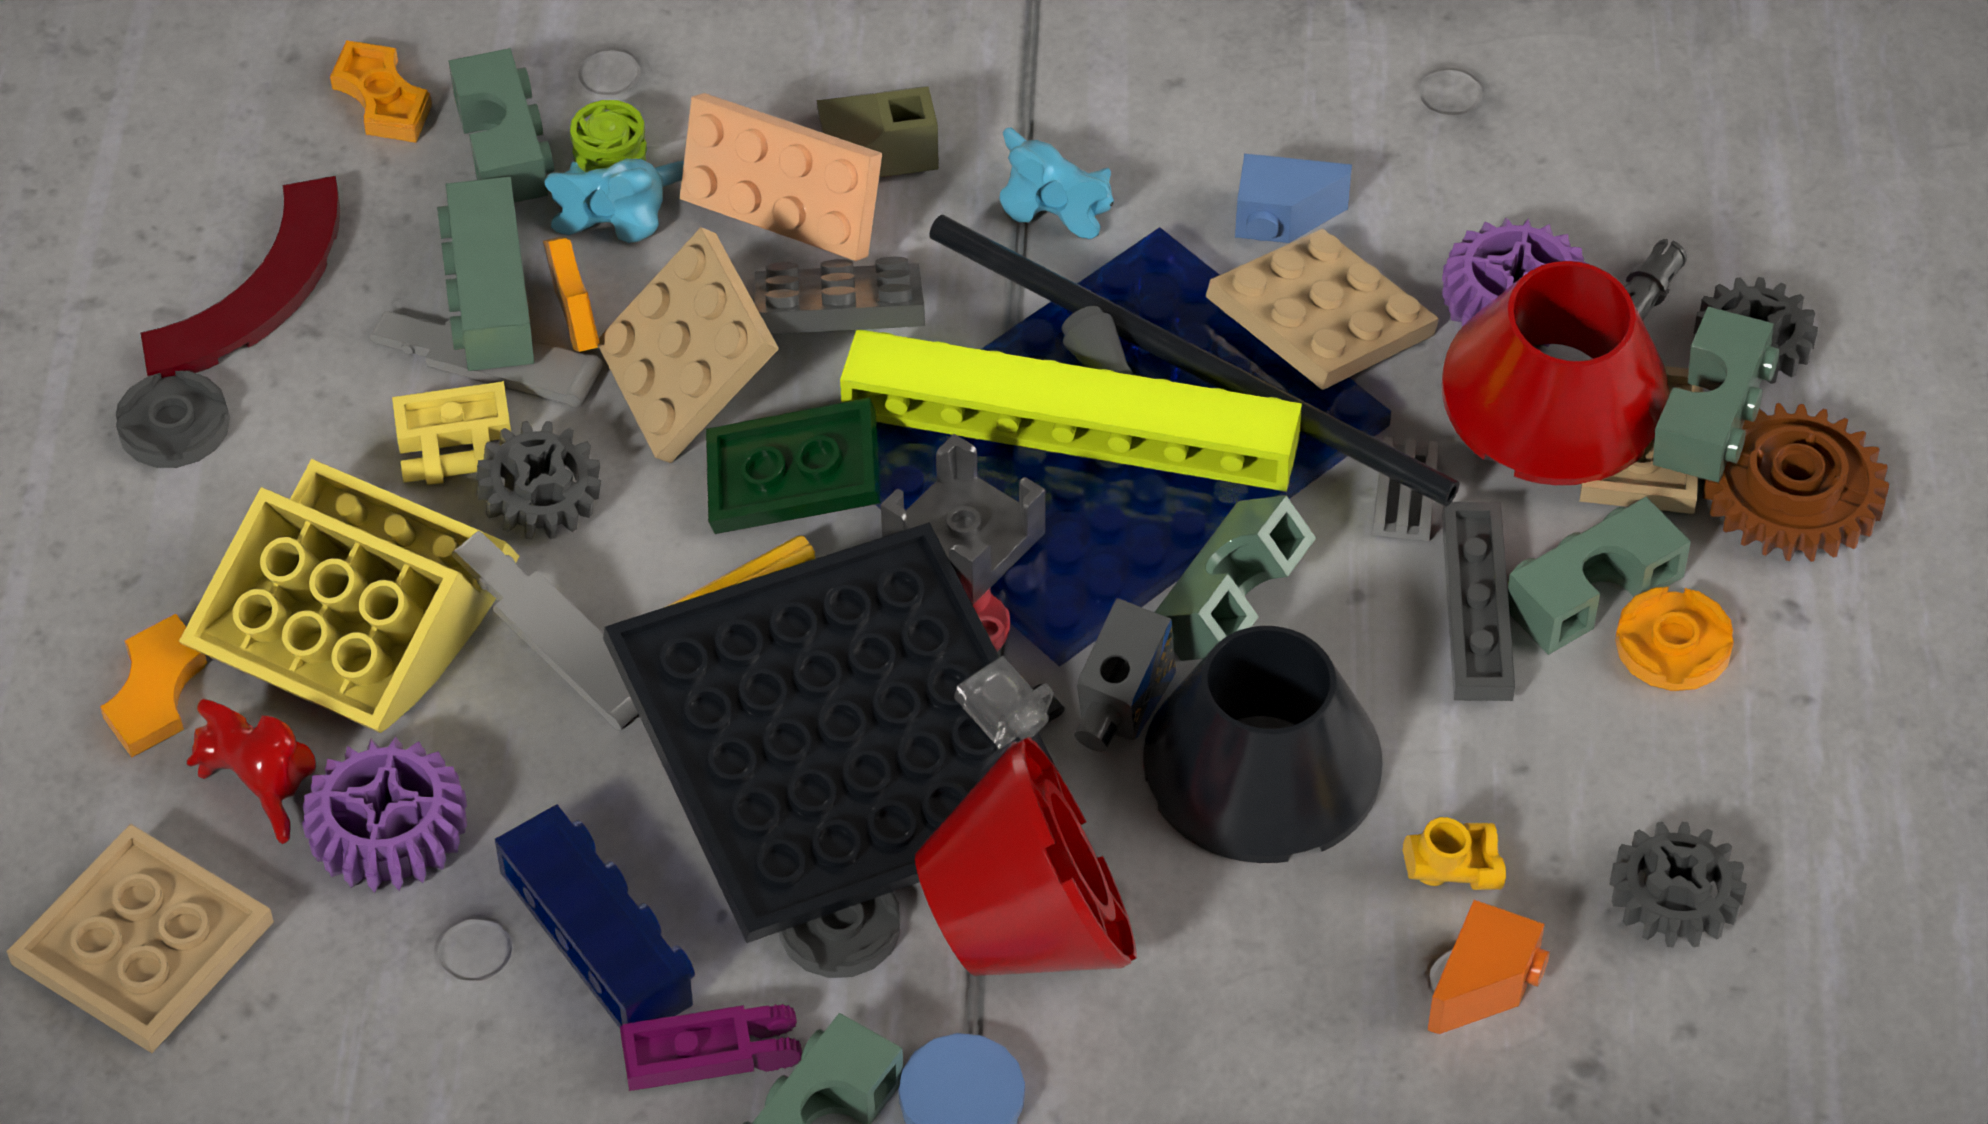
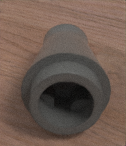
[1062,306,1133,375]

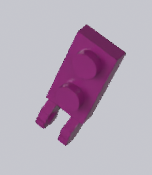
[619,1004,803,1091]

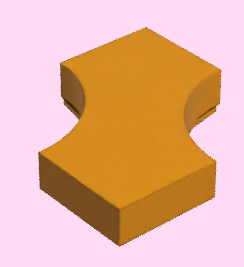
[330,40,432,143]
[543,236,600,352]
[100,614,207,758]

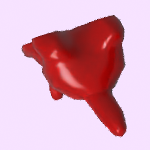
[186,699,317,844]

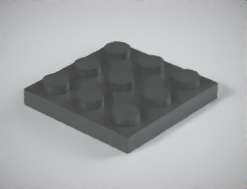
[755,256,925,334]

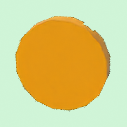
[1615,587,1734,691]

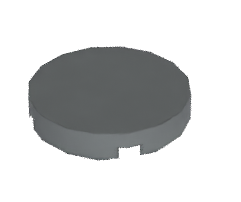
[116,371,230,468]
[779,892,900,978]

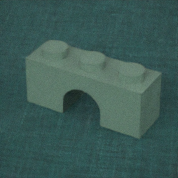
[448,48,554,203]
[1653,307,1779,483]
[1155,495,1316,661]
[1508,497,1691,655]
[743,1013,903,1124]

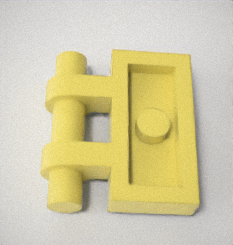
[392,381,511,485]

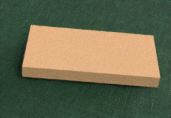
[679,93,882,261]

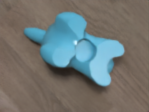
[999,127,1114,239]
[545,158,684,243]

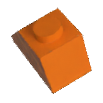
[1428,900,1550,1034]

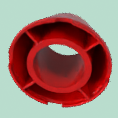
[1441,261,1669,485]
[915,737,1137,976]

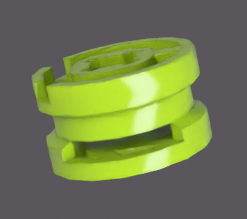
[570,100,647,172]

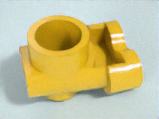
[1402,817,1506,890]

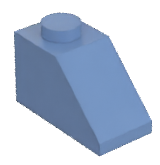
[1235,153,1352,243]

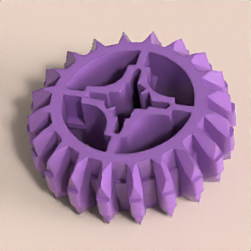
[1442,218,1588,348]
[302,736,467,893]

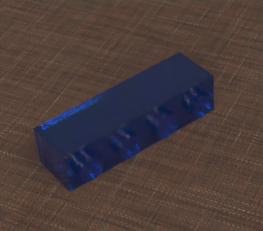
[494,804,695,1028]

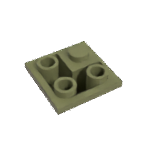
[816,86,939,177]

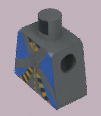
[1074,598,1176,752]

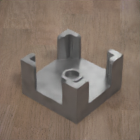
[881,434,1045,605]

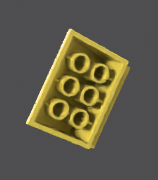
[179,459,520,733]

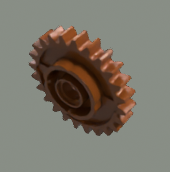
[1701,403,1890,562]

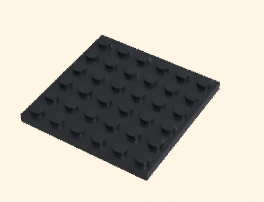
[603,522,1060,943]

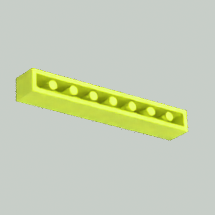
[840,330,1302,492]

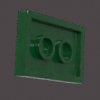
[706,397,881,534]

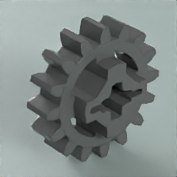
[1693,277,1818,384]
[476,421,601,539]
[1609,822,1747,948]

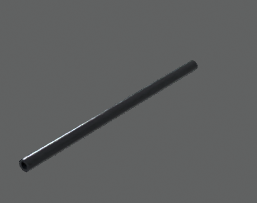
[929,214,1460,507]

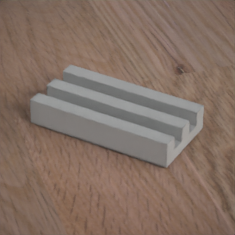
[1372,435,1440,541]

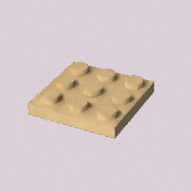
[598,227,779,463]
[1206,228,1439,390]
[7,824,274,1053]

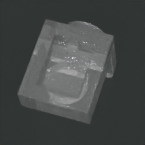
[954,656,1054,749]

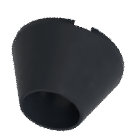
[1143,626,1383,863]

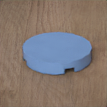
[898,1033,1025,1124]

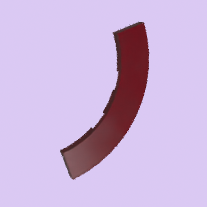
[140,176,340,378]

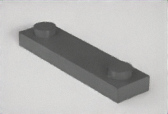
[1442,502,1515,701]

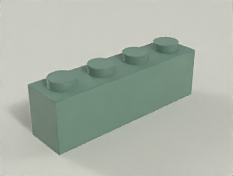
[437,177,534,371]

